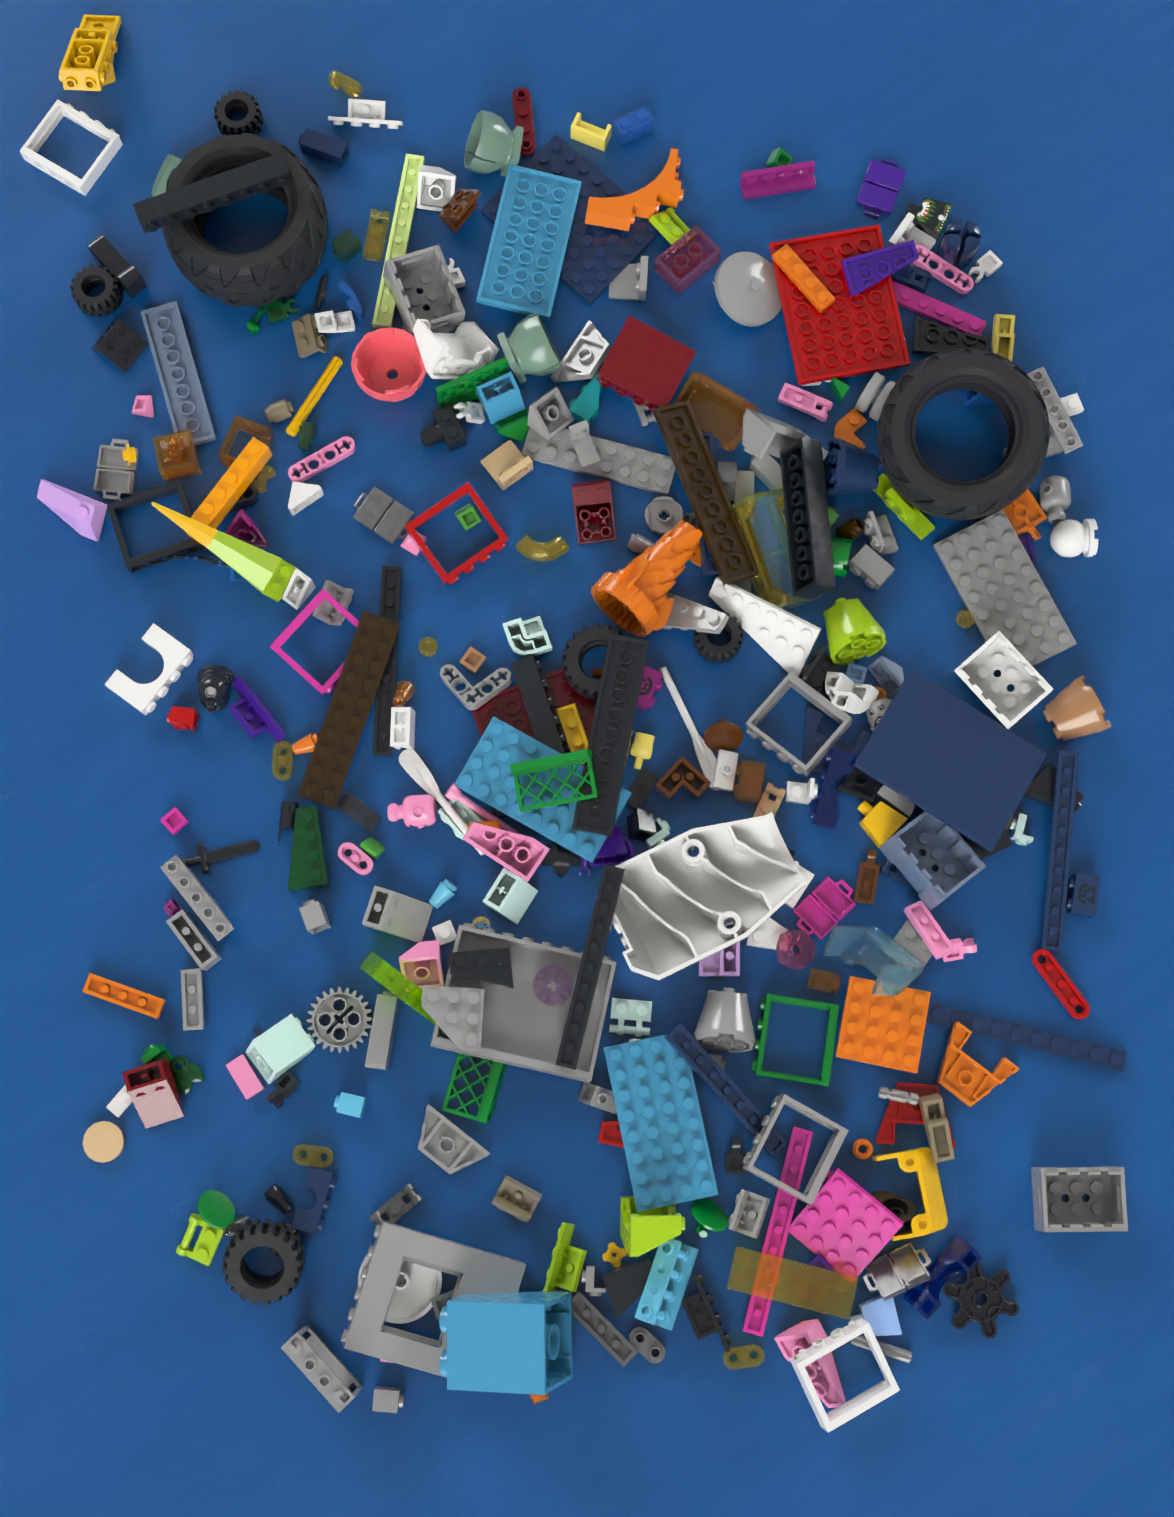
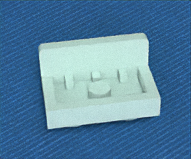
[437,799,485,840]

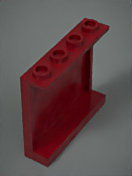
[596,316,696,413]

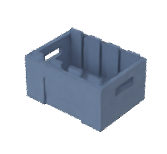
[879,811,986,911]

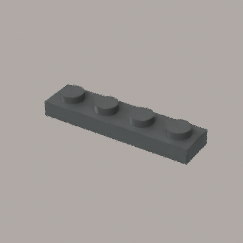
[572,1291,638,1367]

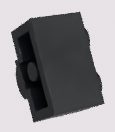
[420,404,467,452]

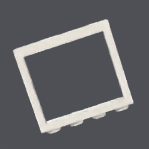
[20,99,123,196]
[790,1318,900,1433]

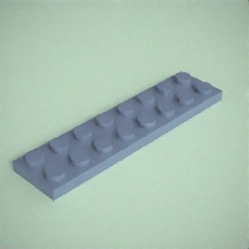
[140,301,217,450]

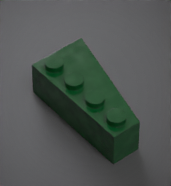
[288,805,330,893]

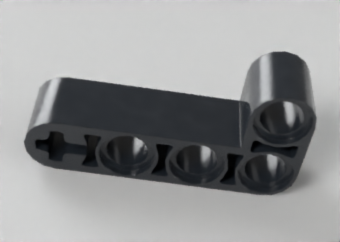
[87,234,147,298]

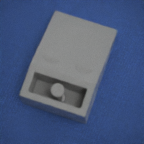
[362,886,434,943]

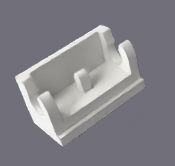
[390,707,416,750]

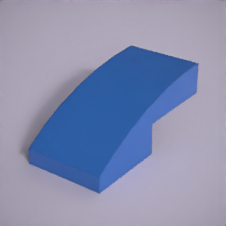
[338,281,364,322]

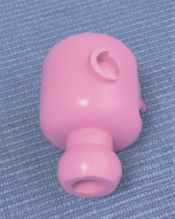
[387,794,437,829]

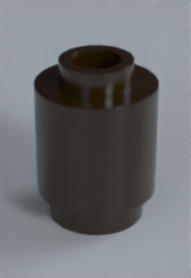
[835,518,865,541]

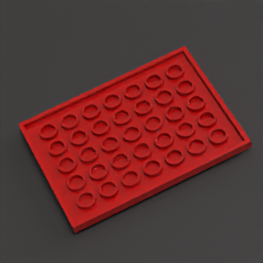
[769,224,910,385]

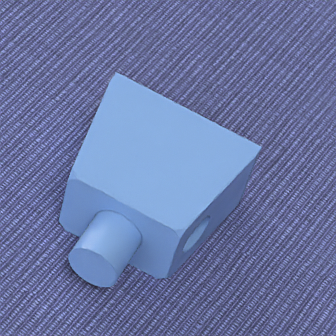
[849,1295,902,1336]

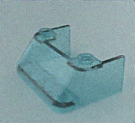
[823,926,925,997]

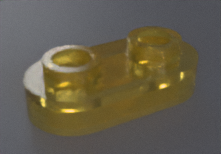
[327,70,363,97]
[272,741,294,781]
[292,1144,334,1168]
[722,1344,765,1370]

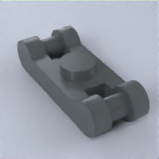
[369,1183,423,1225]

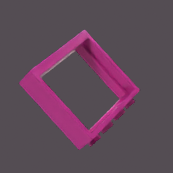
[269,589,359,694]

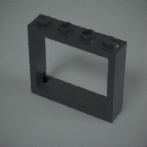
[107,481,204,573]

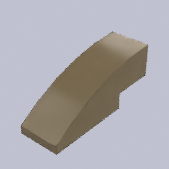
[918,1093,955,1163]

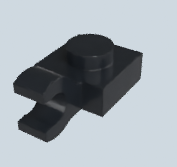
[267,1070,301,1109]
[725,1138,746,1174]

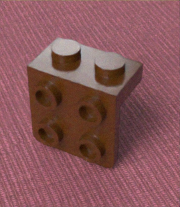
[438,189,481,233]

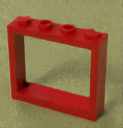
[404,482,508,585]

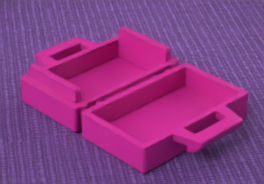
[793,877,856,939]

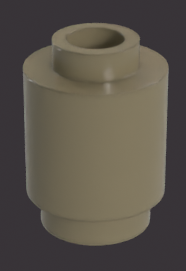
[264,398,294,423]

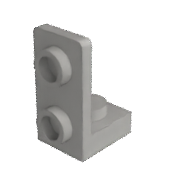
[568,420,600,468]
[578,1082,617,1115]

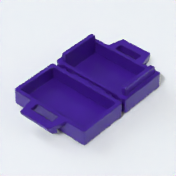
[856,158,906,219]

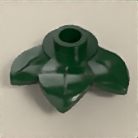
[170,1055,204,1095]

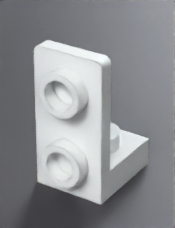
[785,778,818,804]

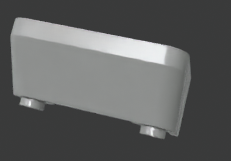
[742,409,828,461]

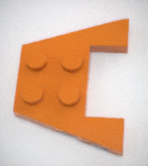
[936,1021,1020,1107]

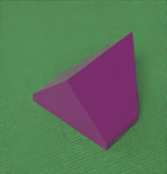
[225,509,270,547]

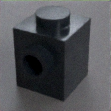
[627,808,656,842]

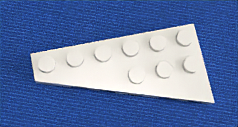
[709,577,821,677]

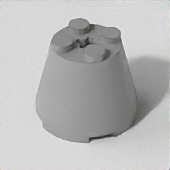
[694,988,755,1053]

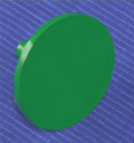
[198,1190,235,1229]
[691,1198,729,1237]

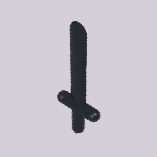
[182,840,260,874]

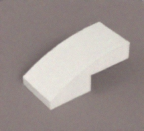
[314,310,355,333]

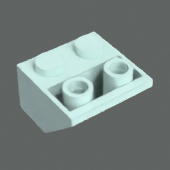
[482,868,538,925]

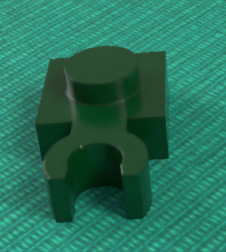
[263,298,299,325]

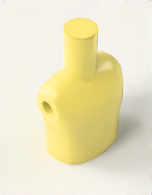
[630,732,655,770]

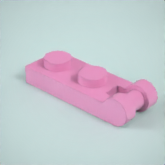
[777,382,833,422]

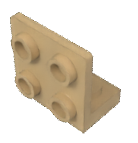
[481,440,533,491]

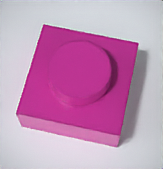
[160,807,189,835]

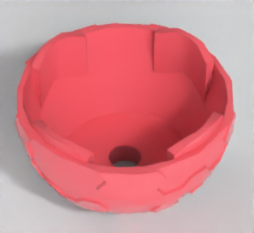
[351,327,426,402]

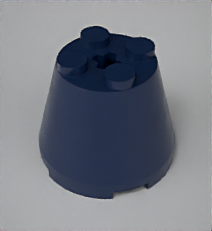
[823,437,882,496]

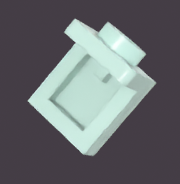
[1009,813,1034,846]
[646,818,671,849]

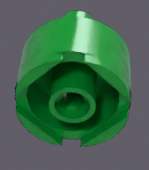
[831,536,852,578]

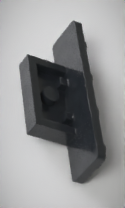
[681,1270,732,1352]

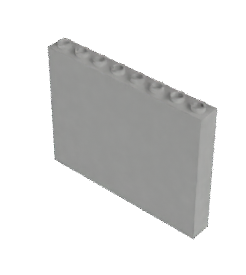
[430,923,616,1083]

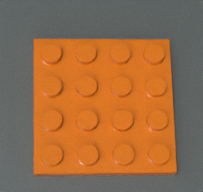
[835,976,931,1073]

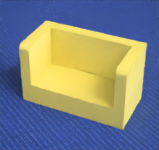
[571,112,612,151]

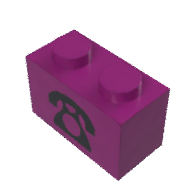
[637,665,664,712]

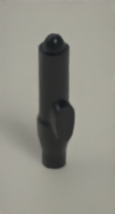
[314,275,328,310]

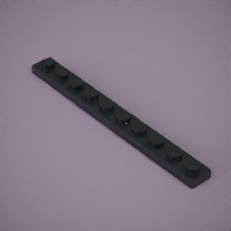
[372,566,402,757]
[555,864,625,1070]

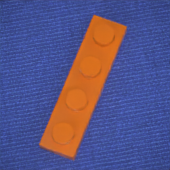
[772,244,835,313]
[82,973,166,1019]

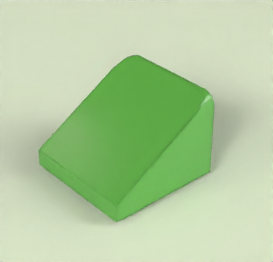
[454,503,482,531]
[360,837,386,860]

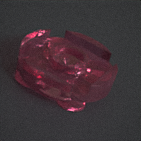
[776,929,815,970]

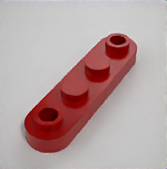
[1031,949,1090,1020]

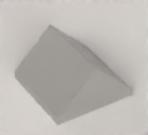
[527,387,574,439]

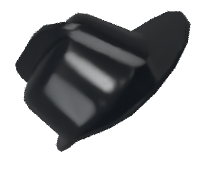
[870,1190,916,1227]

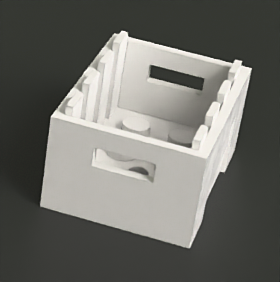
[954,631,1054,729]

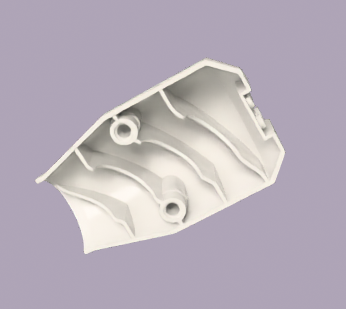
[596,812,809,981]

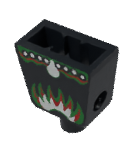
[905,197,953,242]

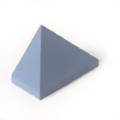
[867,656,904,698]

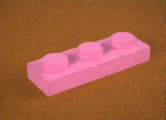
[904,900,955,960]

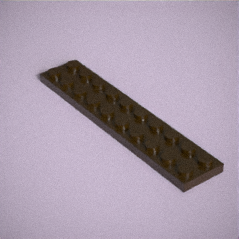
[653,401,759,586]
[297,610,400,809]

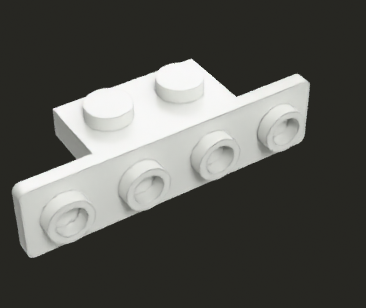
[328,99,403,129]

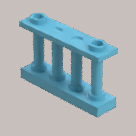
[634,1239,699,1331]

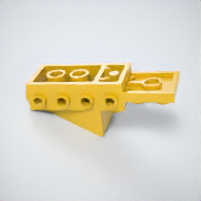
[59,15,121,91]

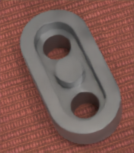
[629,1326,666,1363]

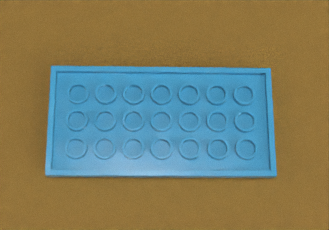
[476,164,582,320]
[455,716,632,863]
[603,1035,719,1212]

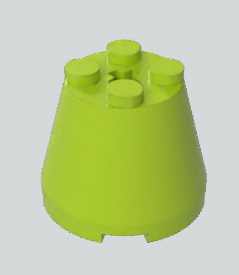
[823,598,887,665]

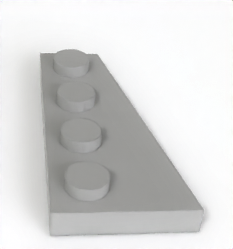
[663,592,729,634]

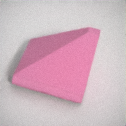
[132,395,154,418]
[401,533,427,556]

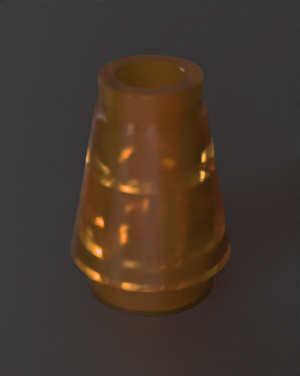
[393,681,415,707]

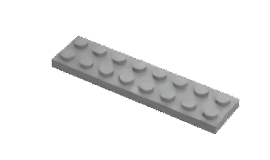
[521,428,676,496]

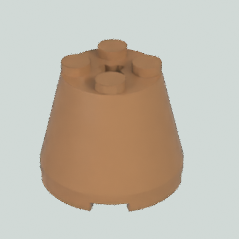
[1043,675,1111,741]

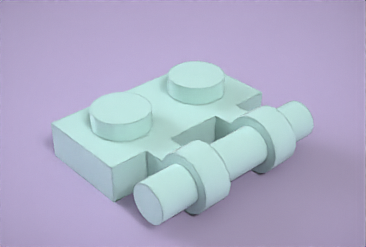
[609,998,652,1037]

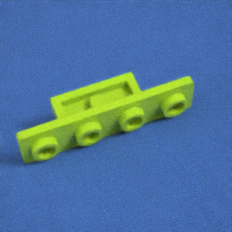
[872,473,935,540]
[542,1222,587,1292]

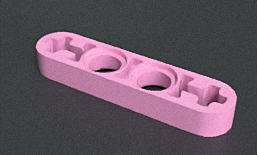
[913,245,974,294]
[288,436,356,483]

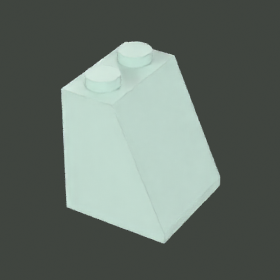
[245,1014,315,1084]

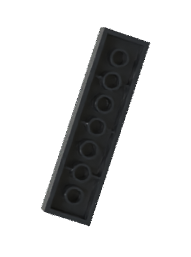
[780,437,836,599]

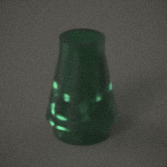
[298,421,318,451]

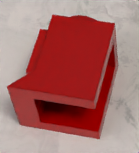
[167,706,199,734]

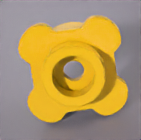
[122,444,136,466]
[602,1242,627,1268]

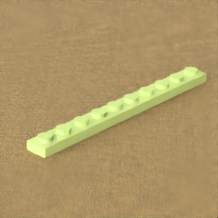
[372,154,425,328]

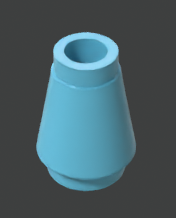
[429,879,457,909]

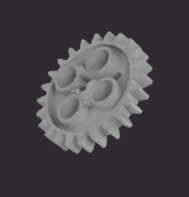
[307,987,373,1053]

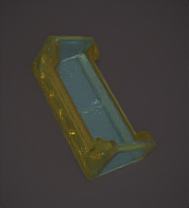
[732,488,822,610]

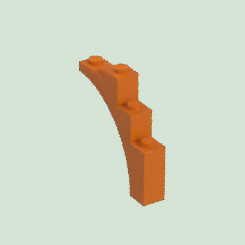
[585,148,684,231]

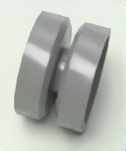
[855,372,896,422]

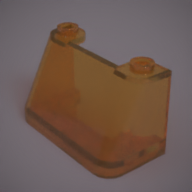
[674,371,762,452]

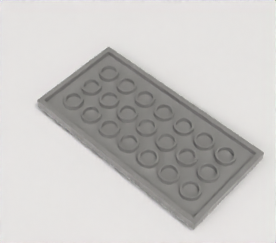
[933,509,1077,666]

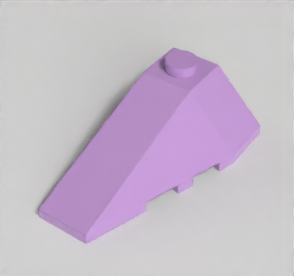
[37,479,108,541]

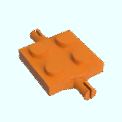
[996,489,1047,541]

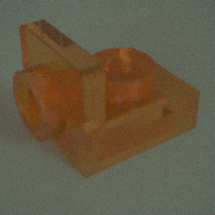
[807,968,841,995]

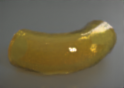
[515,535,570,562]

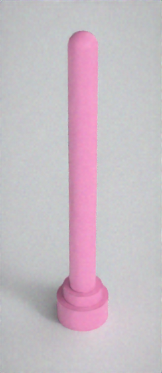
[445,783,522,835]

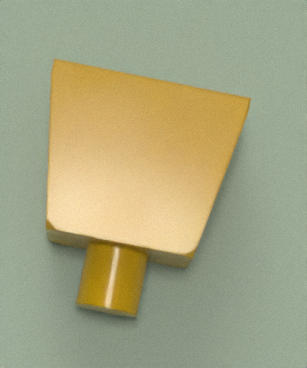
[857,800,907,848]

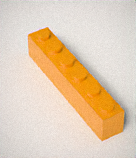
[185,437,272,545]

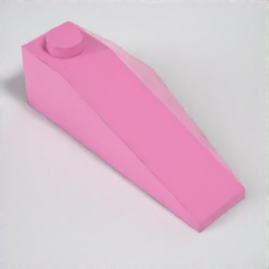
[462,822,550,882]
[774,1319,846,1408]

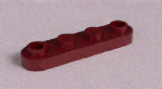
[512,87,536,158]

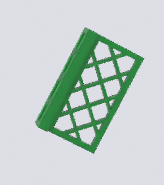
[435,357,509,411]
[510,749,599,812]
[442,1053,507,1124]

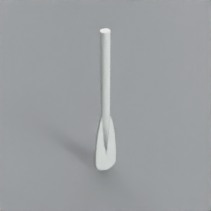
[659,666,719,791]
[399,749,484,856]

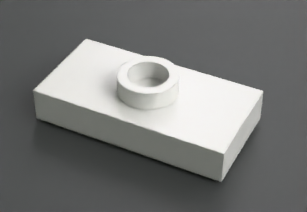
[712,749,739,792]

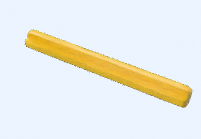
[286,356,343,437]

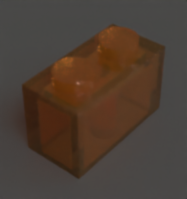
[732,760,765,805]

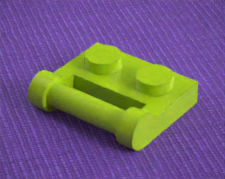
[649,207,696,247]
[176,1213,226,1267]

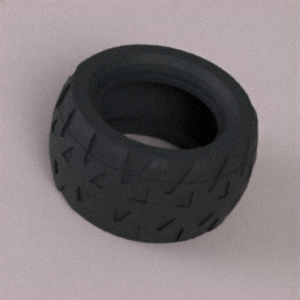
[162,133,328,308]
[877,348,1050,520]

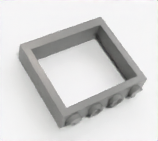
[745,672,852,776]
[743,1094,849,1205]
[281,1324,363,1413]

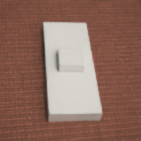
[106,1085,132,1118]

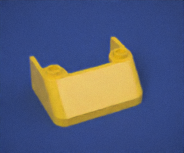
[872,1147,948,1241]

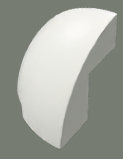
[825,672,879,714]

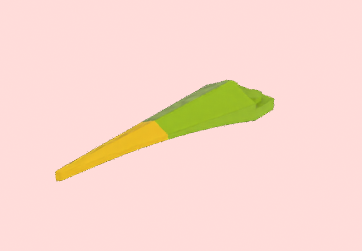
[151,502,298,602]

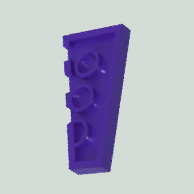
[841,240,919,298]

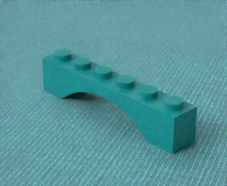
[569,357,607,426]

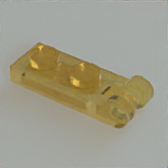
[363,209,390,262]

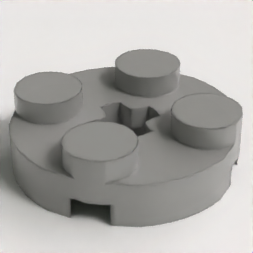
[645,496,683,535]

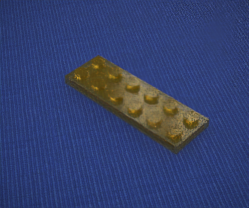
[726,1246,858,1320]

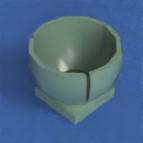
[464,110,524,177]
[497,313,562,384]

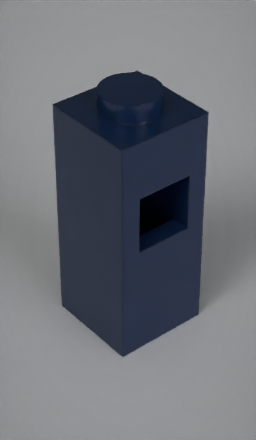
[298,128,349,167]

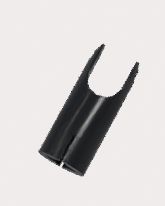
[278,801,299,846]

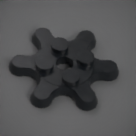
[943,1260,1019,1339]

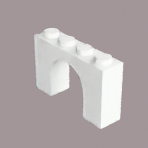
[104,623,194,716]

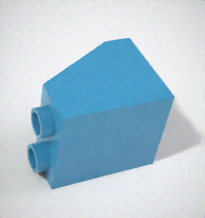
[439,1291,573,1395]

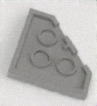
[421,985,484,1052]

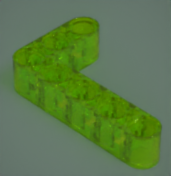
[359,951,435,1025]

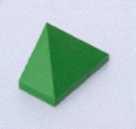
[493,409,529,442]

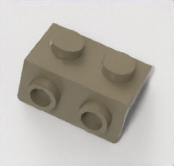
[291,313,328,358]
[492,1175,543,1223]

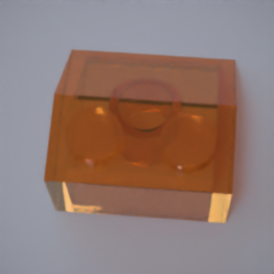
[152,429,201,481]

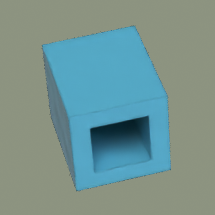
[334,1092,367,1118]

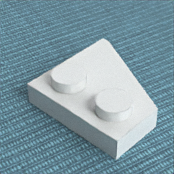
[746,917,789,951]

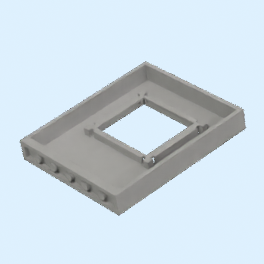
[340,1220,526,1378]

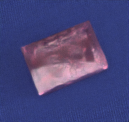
[654,225,722,295]

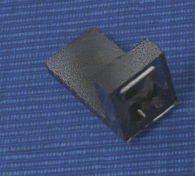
[335,791,382,832]

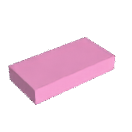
[225,1054,265,1100]

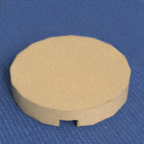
[83,1121,125,1163]

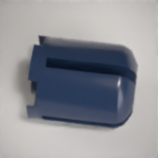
[937,219,981,270]

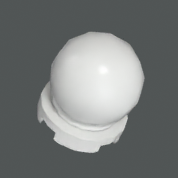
[1050,519,1098,558]

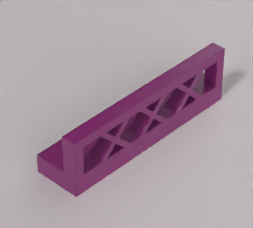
[740,161,816,200]

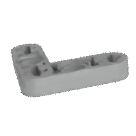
[440,664,512,711]

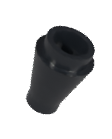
[264,1183,293,1215]

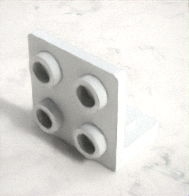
[887,212,936,268]

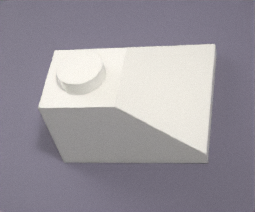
[416,165,456,212]

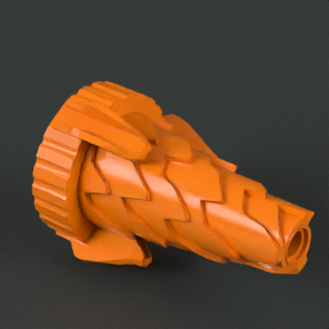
[591,520,703,638]

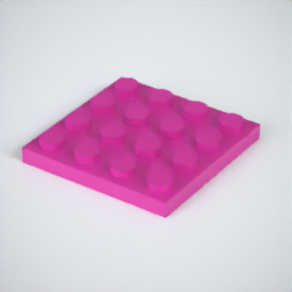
[789,1168,904,1283]

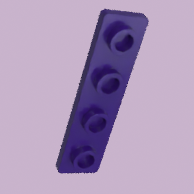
[229,675,286,745]

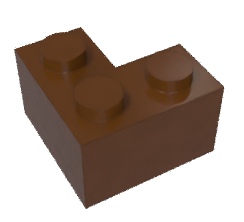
[654,756,711,802]

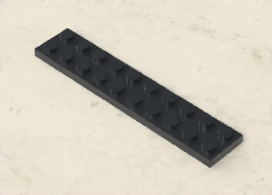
[572,634,649,837]

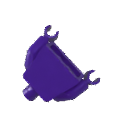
[579,826,637,877]

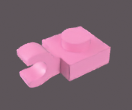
[942,938,977,962]

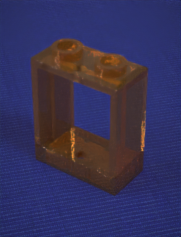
[217,415,274,468]

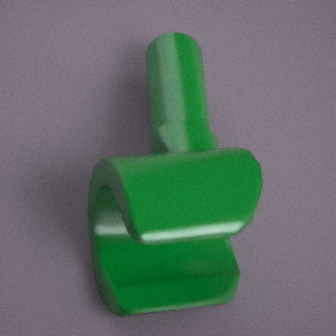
[247,309,264,335]

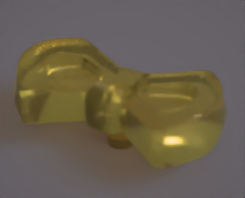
[252,465,276,493]

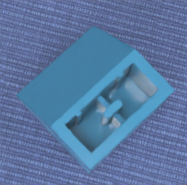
[475,372,525,425]

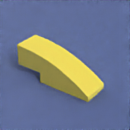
[991,314,1015,361]

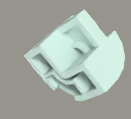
[502,616,552,657]

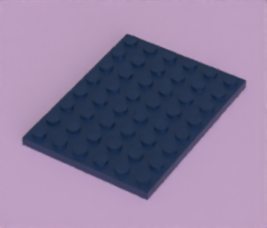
[481,135,661,306]

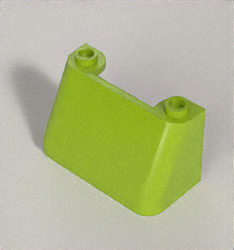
[620,1196,685,1257]

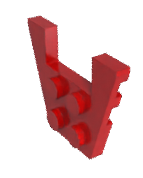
[875,1082,956,1148]

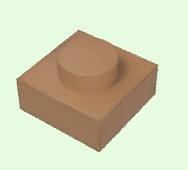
[459,646,487,674]

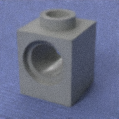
[372,1386,404,1413]

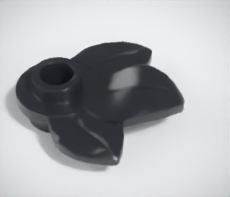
[541,842,580,878]

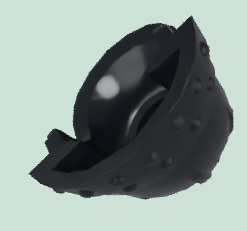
[196,664,235,712]

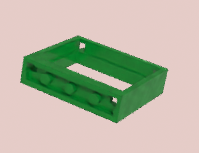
[751,994,839,1087]

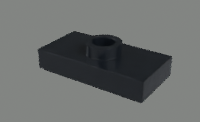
[626,768,659,810]

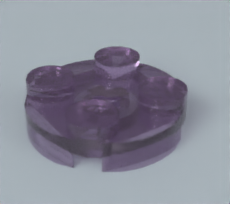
[532,965,573,1007]

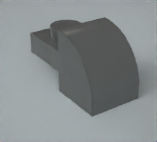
[717,461,737,501]

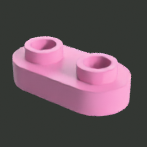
[338,842,374,875]

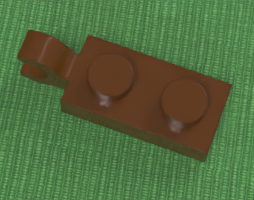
[853,849,880,905]

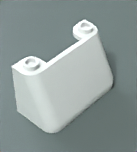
[413,319,499,379]

